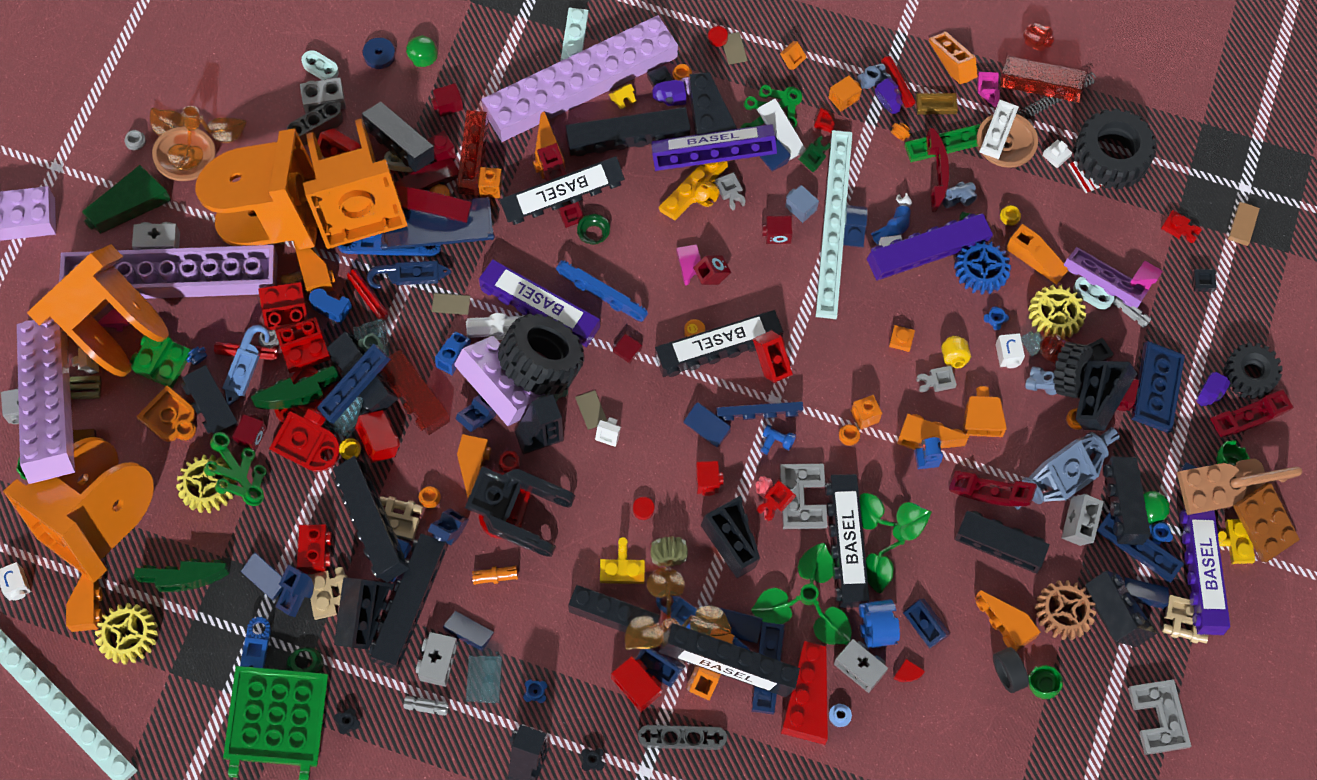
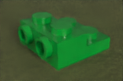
[130,335,191,388]

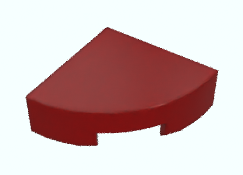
[814,108,835,133]
[893,659,925,682]

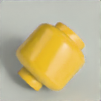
[941,336,971,368]

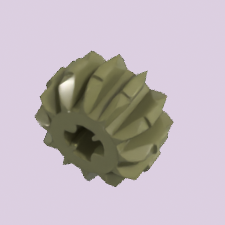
[650,536,688,567]

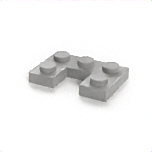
[780,464,828,529]
[1128,680,1191,755]

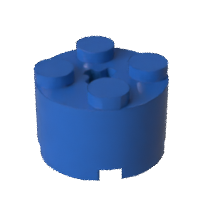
[859,599,900,648]

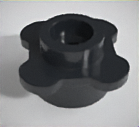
[334,708,360,735]
[581,748,604,772]

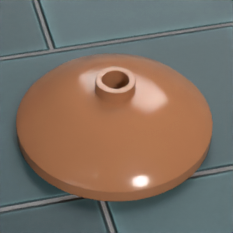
[977,114,1038,168]
[152,126,216,181]

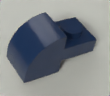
[843,205,867,248]
[455,395,497,432]
[428,508,469,545]
[275,564,314,617]

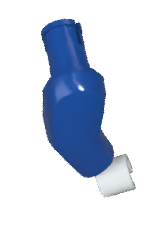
[871,193,912,245]

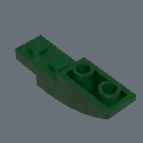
[251,366,340,409]
[134,559,230,592]

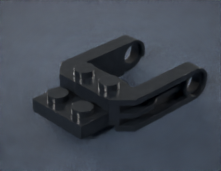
[464,466,576,557]

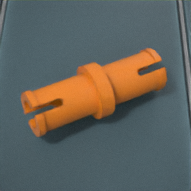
[472,565,518,585]

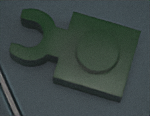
[798,136,831,172]

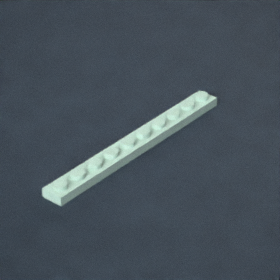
[816,130,852,319]
[0,629,138,780]

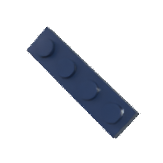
[317,344,391,424]
[716,402,804,422]
[1097,512,1184,583]
[751,622,785,715]

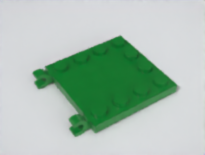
[223,666,328,780]

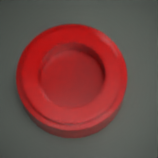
[708,26,728,47]
[633,497,655,520]

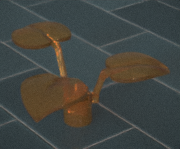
[150,106,246,170]
[625,567,731,650]

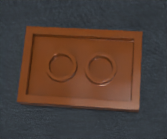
[1233,483,1300,562]

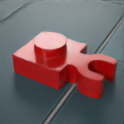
[1161,210,1202,243]
[757,480,796,521]

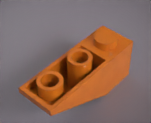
[1006,224,1068,285]
[897,414,969,450]
[457,434,492,497]
[66,574,103,632]
[975,590,1041,651]
[685,626,735,701]

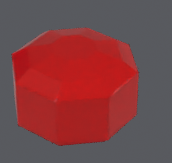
[303,408,326,426]
[499,451,520,473]

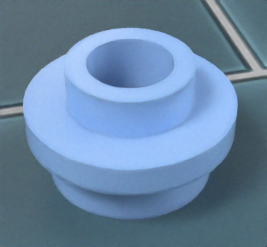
[829,704,852,727]

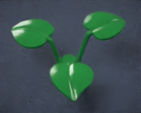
[859,493,932,593]
[751,543,851,645]

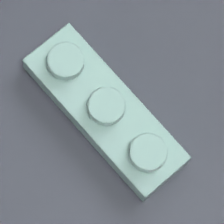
[561,8,588,61]

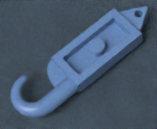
[223,325,270,406]

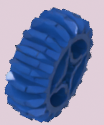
[954,240,1011,295]

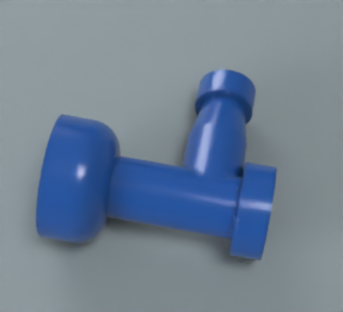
[760,425,796,455]

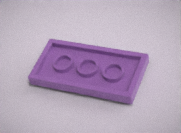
[1064,247,1149,308]

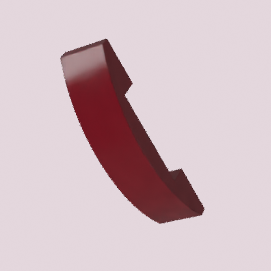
[926,128,949,212]
[537,143,583,228]
[394,159,462,191]
[395,186,472,223]
[1210,389,1294,437]
[949,471,1037,506]

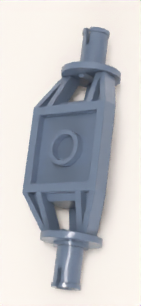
[1014,427,1119,509]

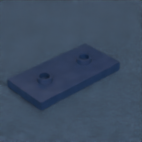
[1131,341,1185,433]

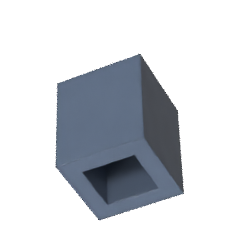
[785,185,819,223]

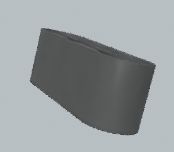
[287,101,343,146]

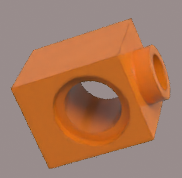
[828,76,862,111]
[478,167,503,198]
[851,395,882,430]

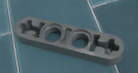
[638,725,727,750]

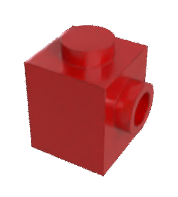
[696,461,724,496]

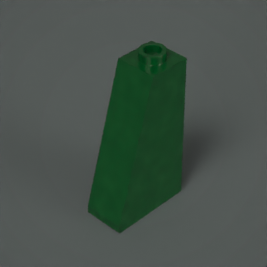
[82,165,171,234]

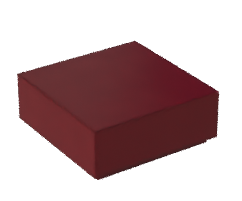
[613,334,642,363]

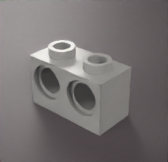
[300,78,346,114]

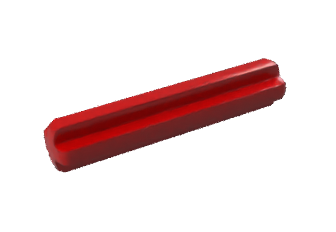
[881,56,915,108]
[347,269,389,321]
[214,342,278,360]

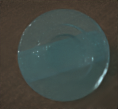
[1021,331,1044,356]

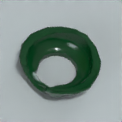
[577,214,610,245]
[286,647,324,673]

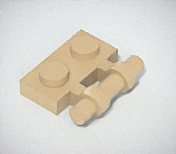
[380,496,423,541]
[309,567,348,620]
[1162,595,1208,643]

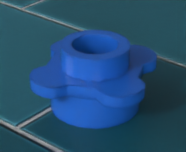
[983,306,1009,330]
[187,347,208,366]
[1149,522,1173,546]
[523,680,547,703]

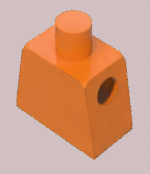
[962,386,1007,437]

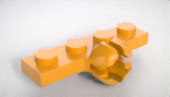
[659,161,728,220]

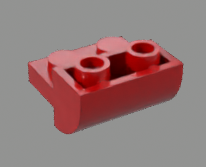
[258,282,308,330]
[275,317,331,373]

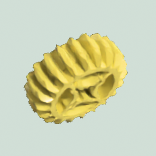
[1028,285,1086,340]
[176,455,237,513]
[95,603,158,665]

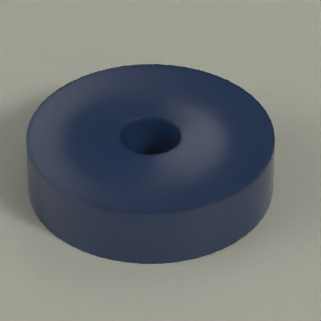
[363,38,395,69]

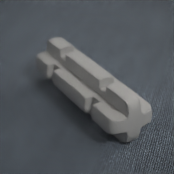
[1113,297,1151,327]
[403,696,449,716]

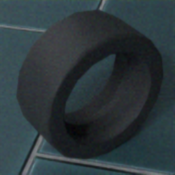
[993,647,1029,693]

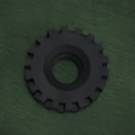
[1053,342,1094,399]
[1223,342,1283,399]

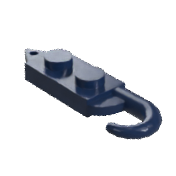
[367,261,452,289]

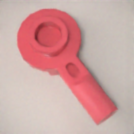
[756,476,773,520]

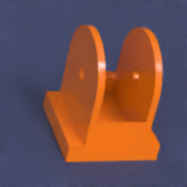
[303,118,408,249]
[195,129,318,249]
[27,244,169,377]
[3,437,154,583]

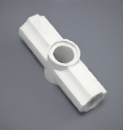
[466,313,522,340]

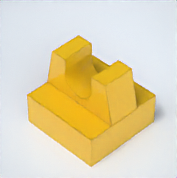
[609,84,636,109]

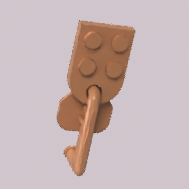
[1177,459,1302,515]

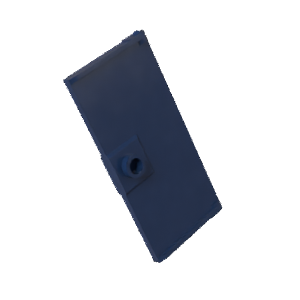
[380,197,495,250]

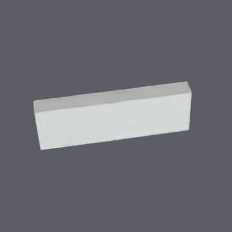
[757,99,806,161]
[980,100,1019,159]

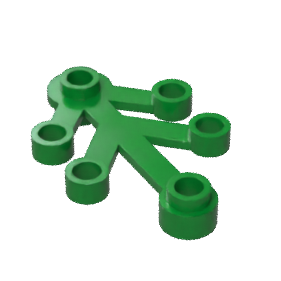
[739,85,802,129]
[204,432,267,506]

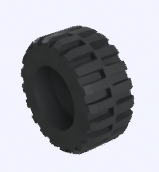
[1074,109,1157,189]
[498,314,584,396]

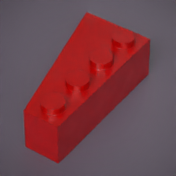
[781,641,828,745]

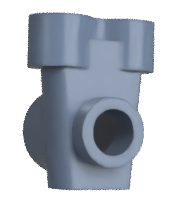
[857,63,891,89]
[942,182,977,208]
[1025,366,1057,395]

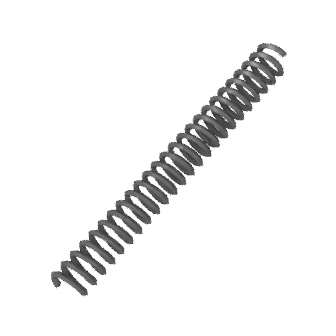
[1016,72,1096,119]

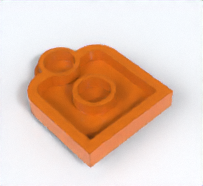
[137,386,196,442]

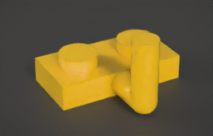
[1218,519,1256,564]
[600,537,645,584]

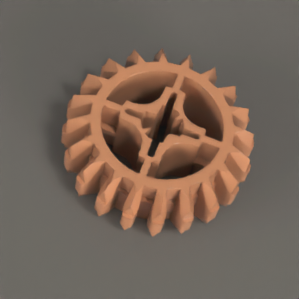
[1035,580,1096,640]

